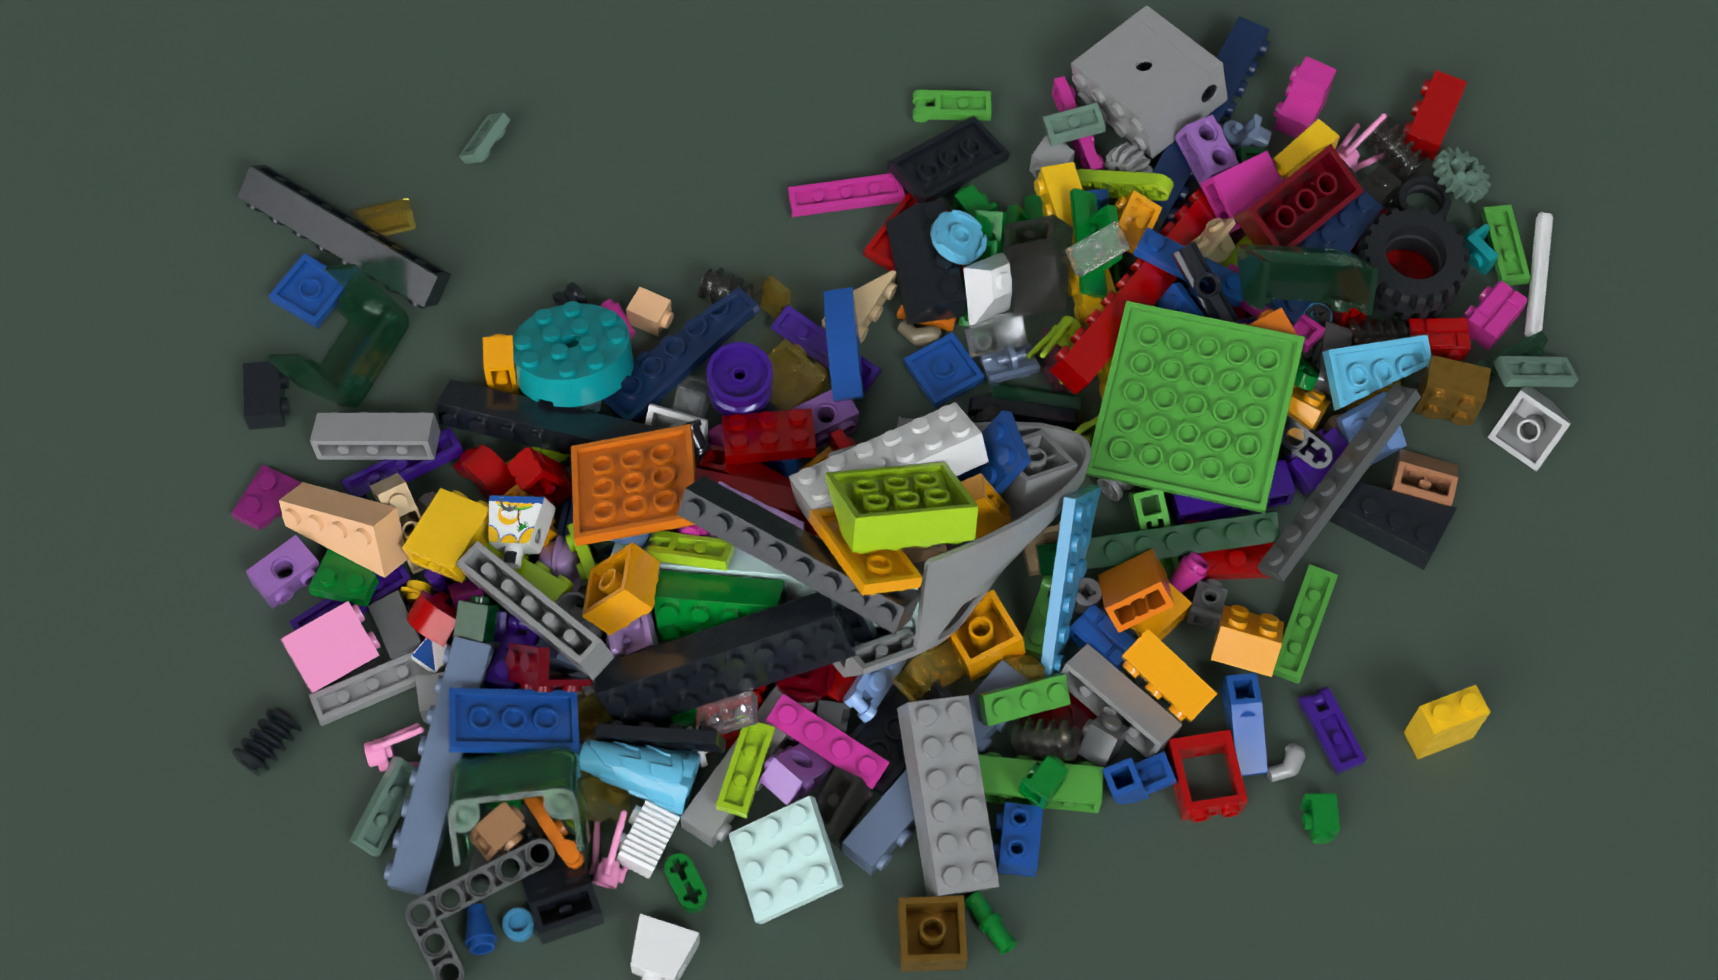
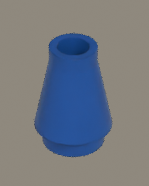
[465,904,497,955]

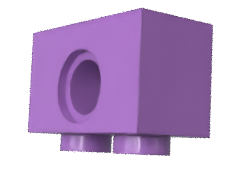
[790,390,859,448]
[246,535,320,609]
[759,743,833,805]

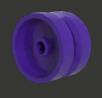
[707,342,773,416]

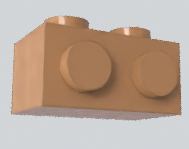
[468,801,526,862]

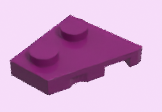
[231,465,302,531]

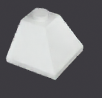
[963,253,1012,325]

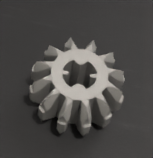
[1104,142,1153,173]

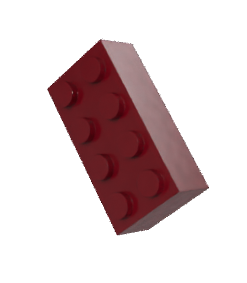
[1233,144,1364,263]

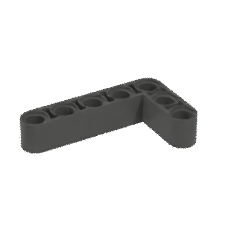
[405,838,555,980]

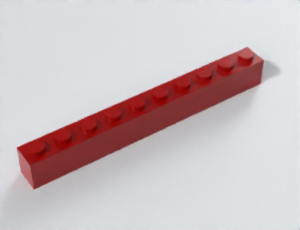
[1049,187,1216,395]

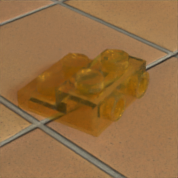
[767,338,829,411]

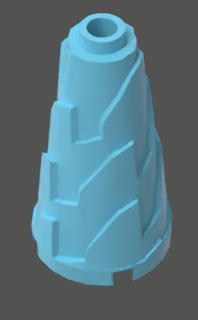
[573,739,701,816]

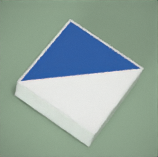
[411,638,447,674]

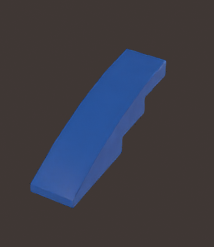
[823,287,864,403]

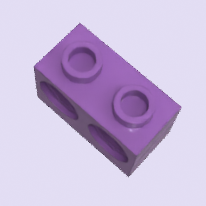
[1174,114,1239,186]

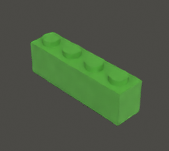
[978,752,1104,813]

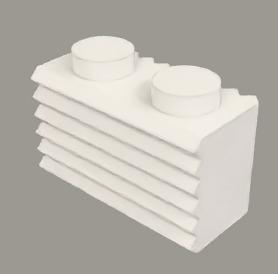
[616,799,681,879]

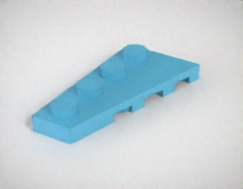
[1322,335,1432,410]

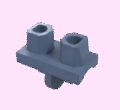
[1222,114,1272,151]
[980,343,1040,385]

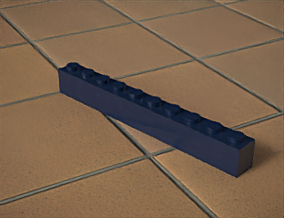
[1151,16,1270,233]

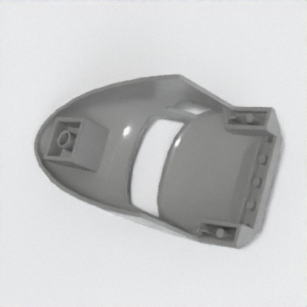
[828,422,1091,677]

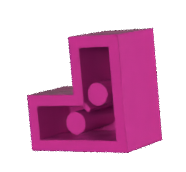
[1273,56,1337,138]

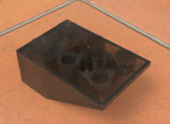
[1003,215,1073,317]

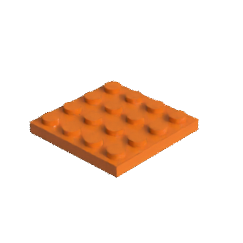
[571,424,696,546]

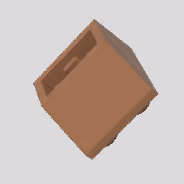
[1389,448,1459,506]

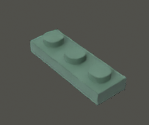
[1493,356,1579,387]
[349,757,414,857]

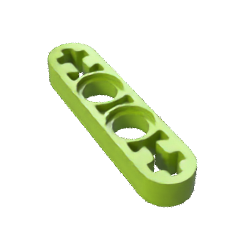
[1077,169,1174,201]

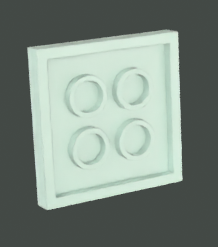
[728,796,844,924]

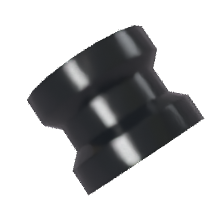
[552,282,588,306]

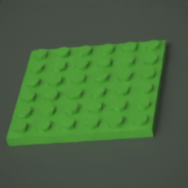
[1086,301,1305,513]

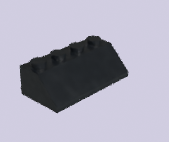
[886,200,967,325]

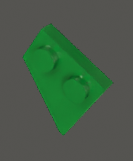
[308,549,379,607]

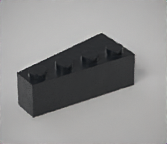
[1329,482,1457,570]

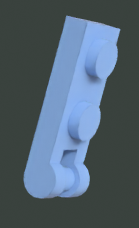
[843,659,907,723]

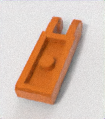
[520,787,584,870]

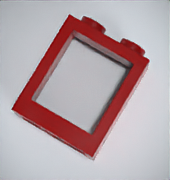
[1165,730,1248,823]

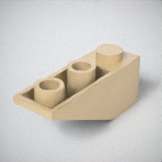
[821,270,898,344]
[370,473,426,574]

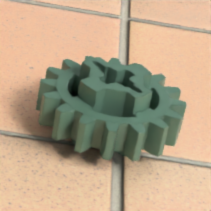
[1432,147,1491,203]

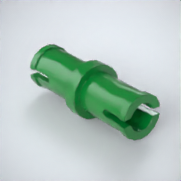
[964,891,1018,955]

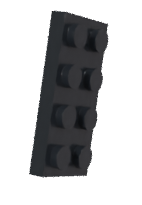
[887,116,1010,203]
[850,664,956,796]

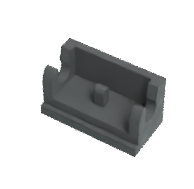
[368,590,425,660]

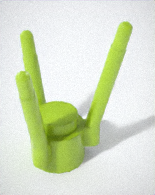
[1026,316,1082,384]

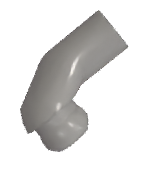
[1267,743,1306,783]

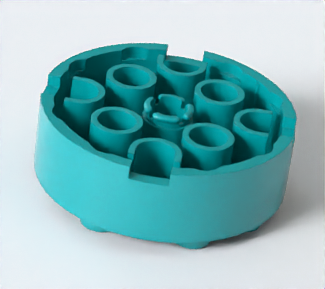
[513,301,634,407]

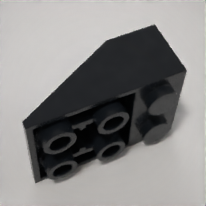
[515,834,604,945]

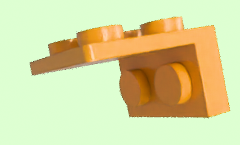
[1114,190,1162,257]

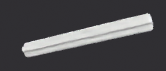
[1525,212,1553,339]

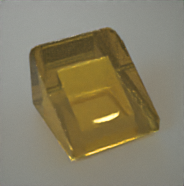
[757,275,791,319]
[1003,655,1045,680]

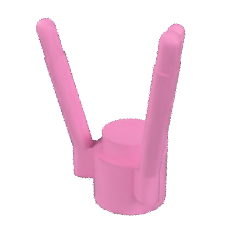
[1336,113,1387,175]
[364,723,424,772]
[589,810,628,889]

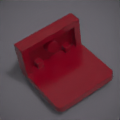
[506,643,592,692]

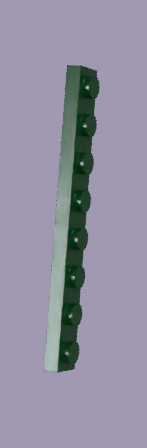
[1035,510,1280,576]

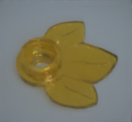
[574,778,632,824]

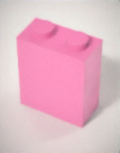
[280,601,381,693]

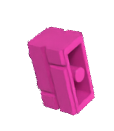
[1462,281,1528,350]

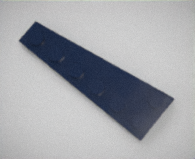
[1249,187,1383,327]
[601,287,761,422]

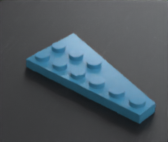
[1038,484,1102,678]

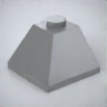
[1487,386,1571,471]

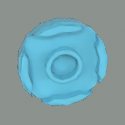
[930,210,987,265]

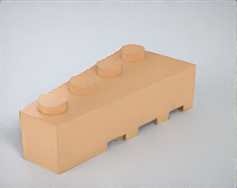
[279,482,408,578]

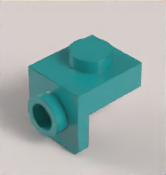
[1464,224,1499,276]

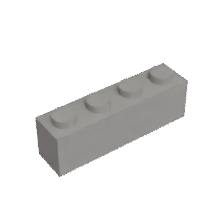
[310,412,441,460]
[1061,643,1183,758]

